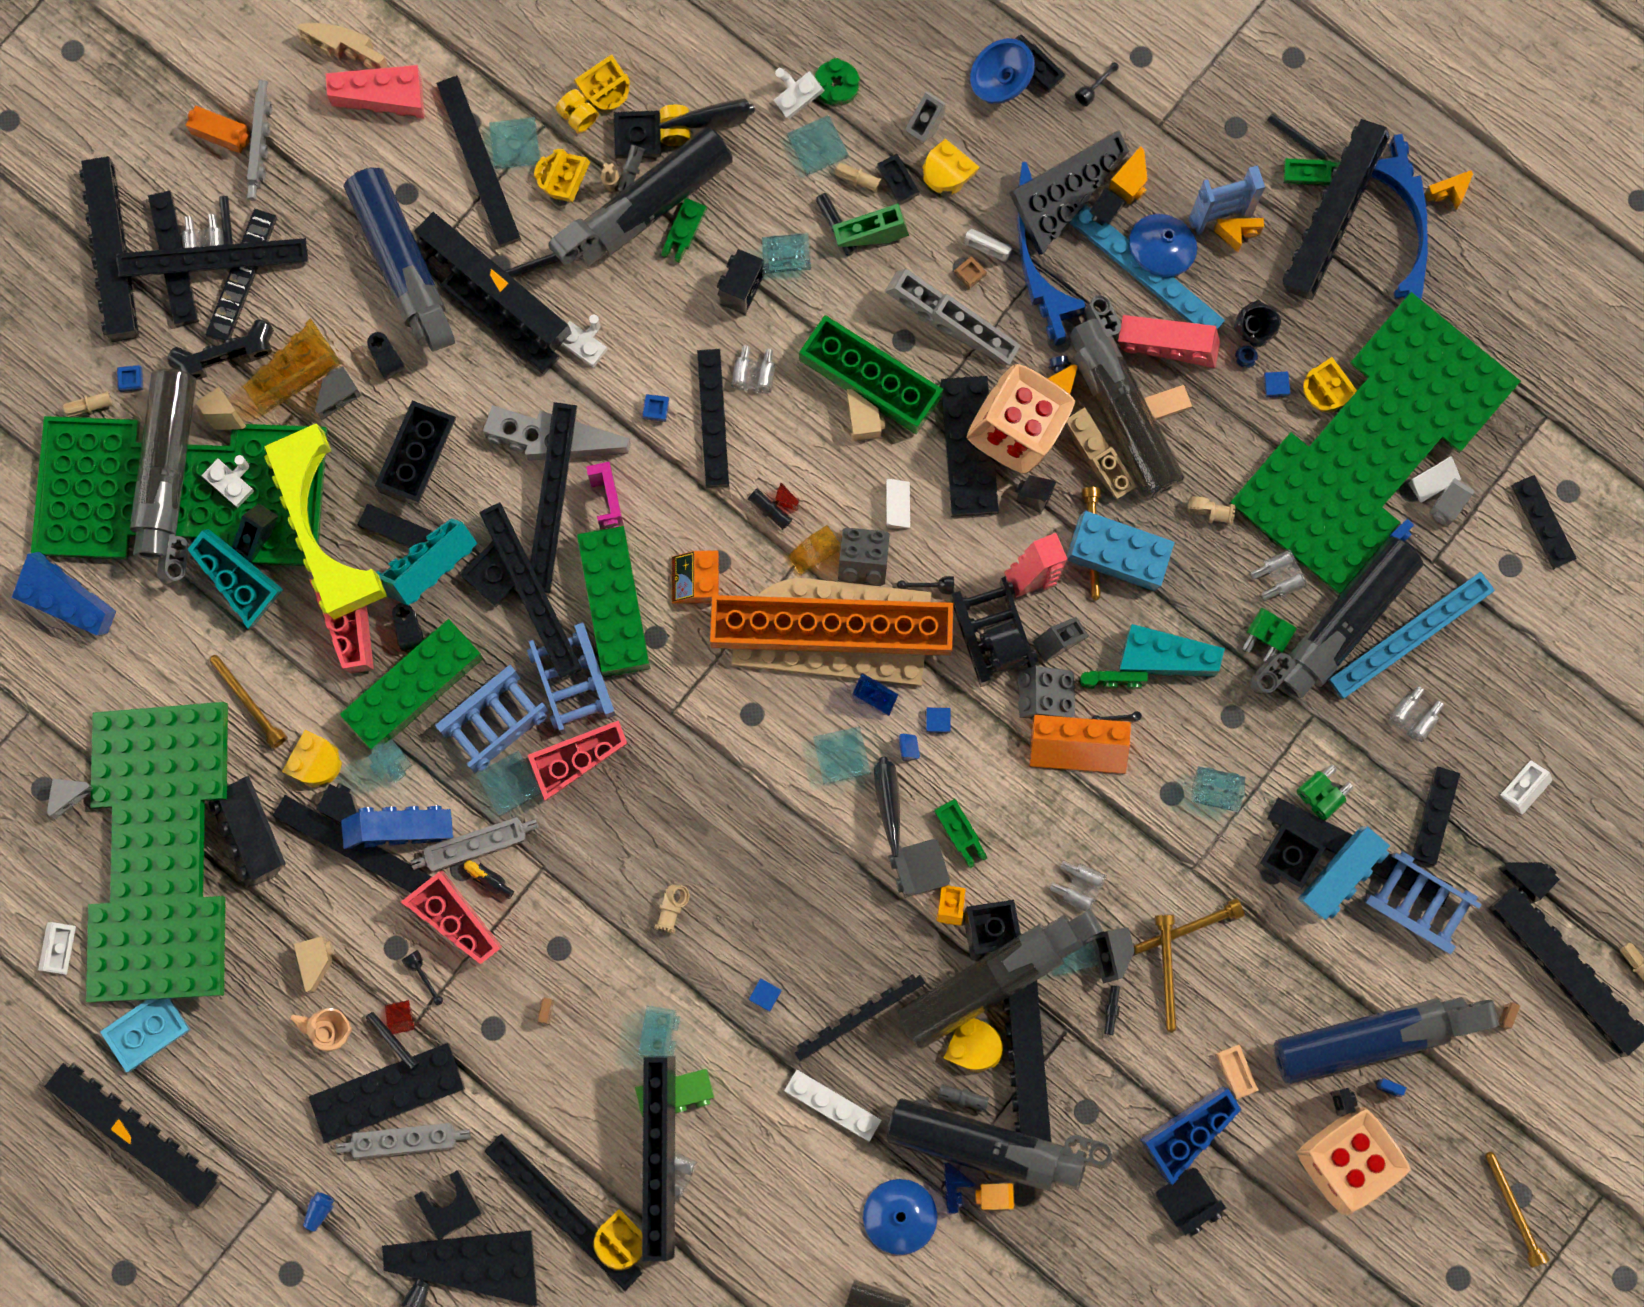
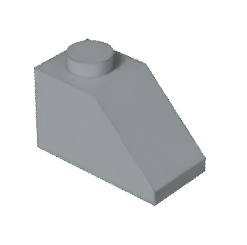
[905,91,946,143]
[1429,478,1475,525]

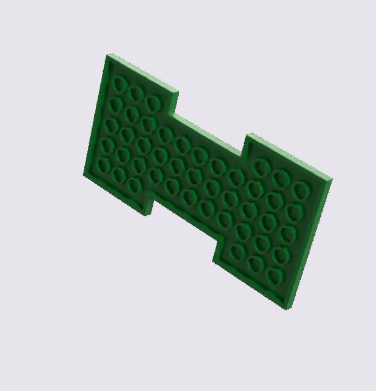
[1229,292,1521,595]
[31,416,328,566]
[86,702,228,1003]

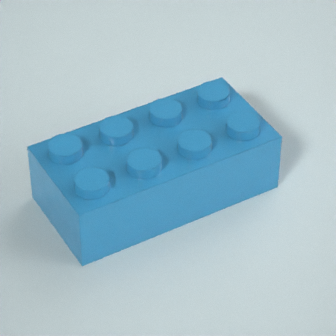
[1067,511,1175,591]
[1297,826,1390,920]

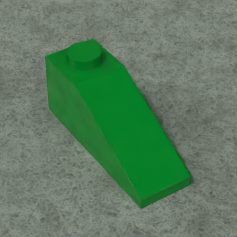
[832,204,909,247]

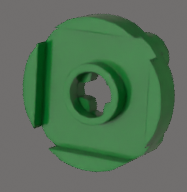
[815,58,860,106]

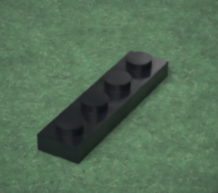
[1511,474,1577,570]
[1411,766,1461,866]

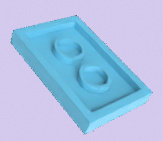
[100,999,191,1073]

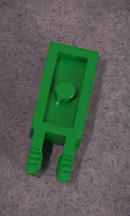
[1283,158,1340,186]
[661,198,707,263]
[1079,671,1148,689]
[934,798,987,868]

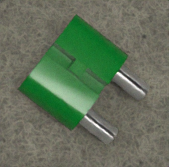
[1243,608,1297,662]
[1297,764,1353,821]

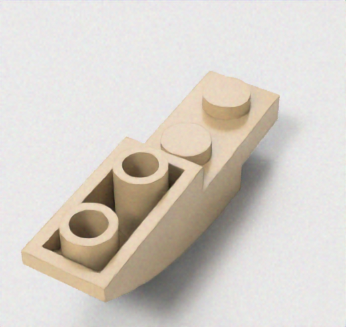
[297,23,388,69]
[1066,407,1137,499]

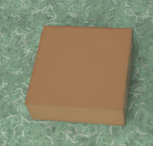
[954,256,987,289]
[538,997,554,1025]
[1498,1002,1520,1030]

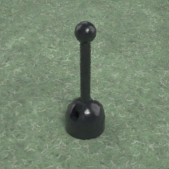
[1075,62,1119,107]
[897,576,954,595]
[401,950,443,1005]

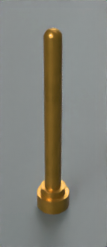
[1081,487,1101,600]
[210,655,288,749]
[1133,898,1245,954]
[1155,915,1176,1033]
[1486,1151,1550,1268]

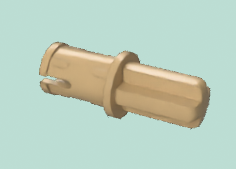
[601,163,619,192]
[835,163,881,193]
[63,391,113,417]
[1620,942,1644,981]

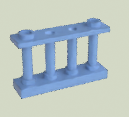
[1189,165,1265,235]
[527,623,616,735]
[435,665,550,774]
[1363,851,1482,955]

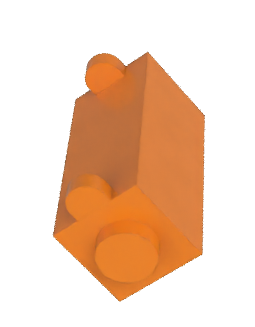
[186,105,251,154]

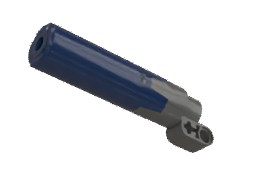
[343,167,455,352]
[1274,997,1499,1085]

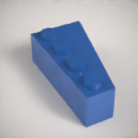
[11,552,116,636]
[341,806,453,849]
[1140,1086,1242,1185]

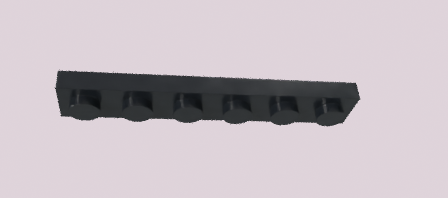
[148,190,199,327]
[697,349,729,488]
[795,974,925,1062]

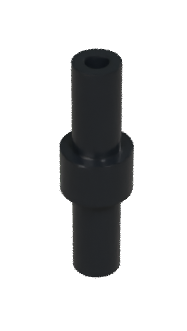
[1104,985,1120,1036]

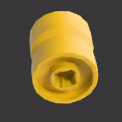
[555,89,599,134]
[660,104,690,146]

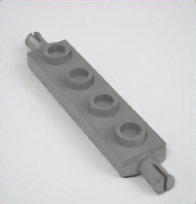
[246,80,272,201]
[410,817,539,872]
[336,1123,471,1160]

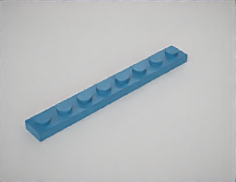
[1068,204,1225,330]
[1328,572,1495,700]

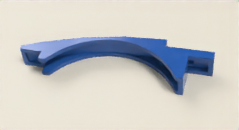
[1371,134,1428,299]
[1017,162,1086,346]

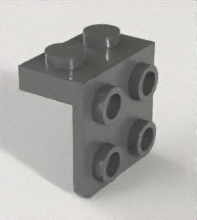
[838,528,890,585]
[1018,666,1075,718]
[888,839,950,898]

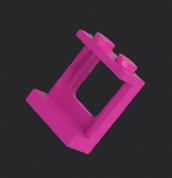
[586,462,624,530]

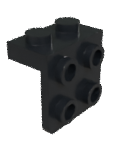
[1156,1168,1227,1237]

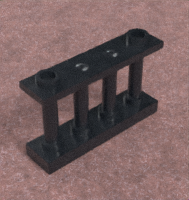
[950,576,1038,687]

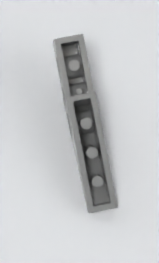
[885,269,1021,366]
[483,405,631,461]

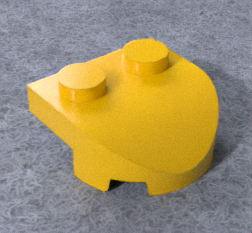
[573,54,630,110]
[922,138,980,194]
[534,149,590,202]
[1303,357,1357,413]
[282,730,342,788]
[943,1013,1004,1073]
[594,1209,642,1270]

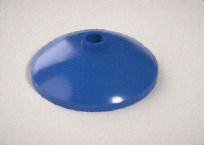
[970,38,1034,104]
[1129,214,1197,277]
[863,1179,937,1255]

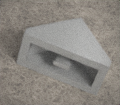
[47,778,93,819]

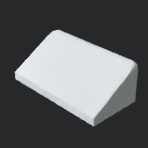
[964,229,1013,262]
[1408,457,1461,503]
[886,479,910,528]
[1500,760,1552,814]
[38,922,76,975]

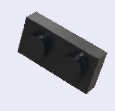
[877,154,920,205]
[1330,1087,1358,1116]

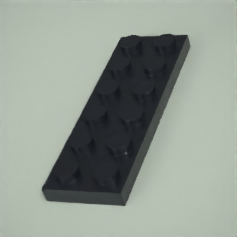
[940,376,999,517]
[308,1043,466,1143]

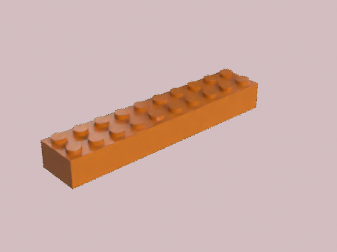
[710,595,953,656]

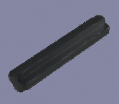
[816,193,857,256]

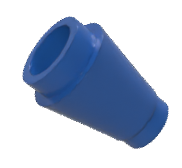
[303,1192,334,1231]

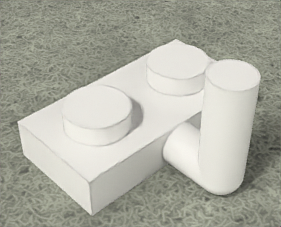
[774,68,824,119]
[561,315,607,368]
[202,455,254,508]

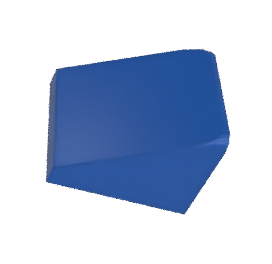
[898,733,920,761]

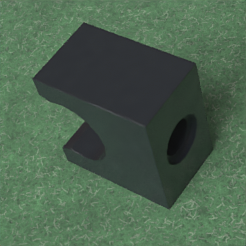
[414,1170,485,1240]

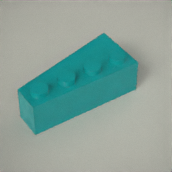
[376,518,478,606]
[188,529,283,629]
[1118,624,1225,676]

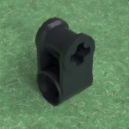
[367,332,406,380]
[392,603,424,651]

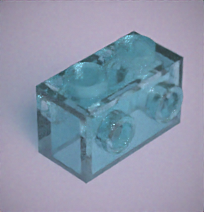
[762,233,812,274]
[368,739,413,783]
[1191,766,1245,813]
[638,1005,680,1057]

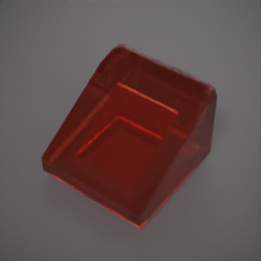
[775,483,799,511]
[385,1000,415,1035]

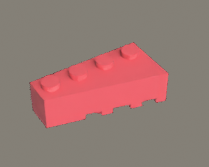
[326,65,425,119]
[1118,315,1220,368]
[1004,533,1067,598]
[309,579,374,674]
[528,720,628,801]
[401,870,502,964]

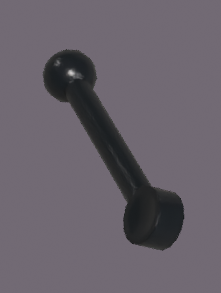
[1092,711,1142,721]

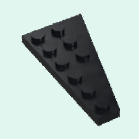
[1009,130,1129,255]
[382,1230,538,1306]

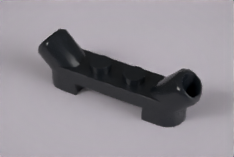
[167,319,274,382]

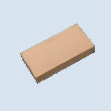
[1139,385,1192,423]
[1216,1045,1259,1100]

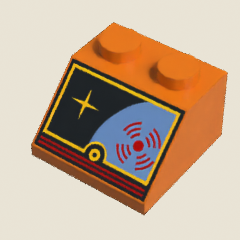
[672,550,719,604]

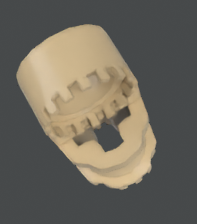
[1187,496,1235,526]
[654,885,690,934]

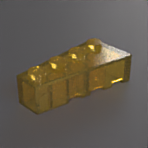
[243,318,341,415]

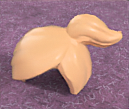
[291,1008,352,1051]

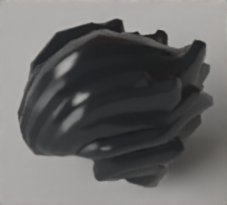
[1233,299,1281,347]

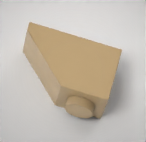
[195,387,246,430]
[847,389,885,441]
[294,936,334,993]

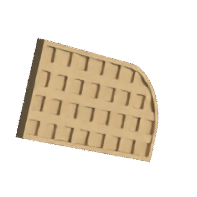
[732,578,932,687]

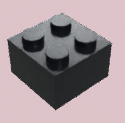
[717,249,765,315]
[1255,822,1326,892]
[963,899,1021,961]

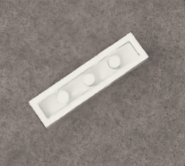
[784,1070,881,1141]

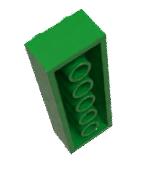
[799,315,943,435]
[577,526,651,678]
[339,619,484,754]

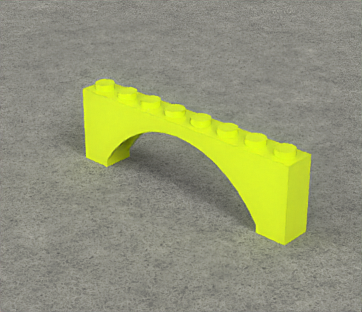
[264,423,387,619]

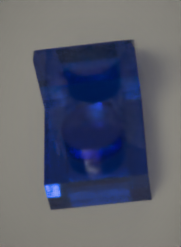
[852,673,899,716]
[943,1163,976,1214]

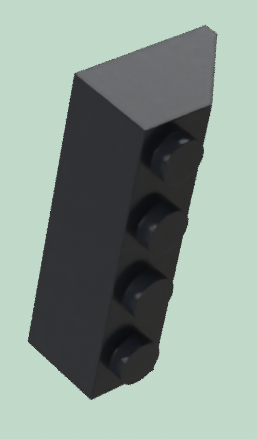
[375,400,456,503]
[209,776,286,888]

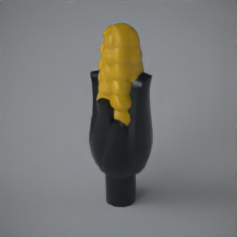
[464,860,514,899]

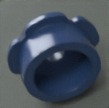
[1235,345,1258,368]
[1048,356,1071,373]

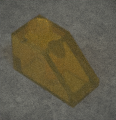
[788,525,841,576]

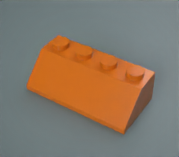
[1029,715,1131,774]

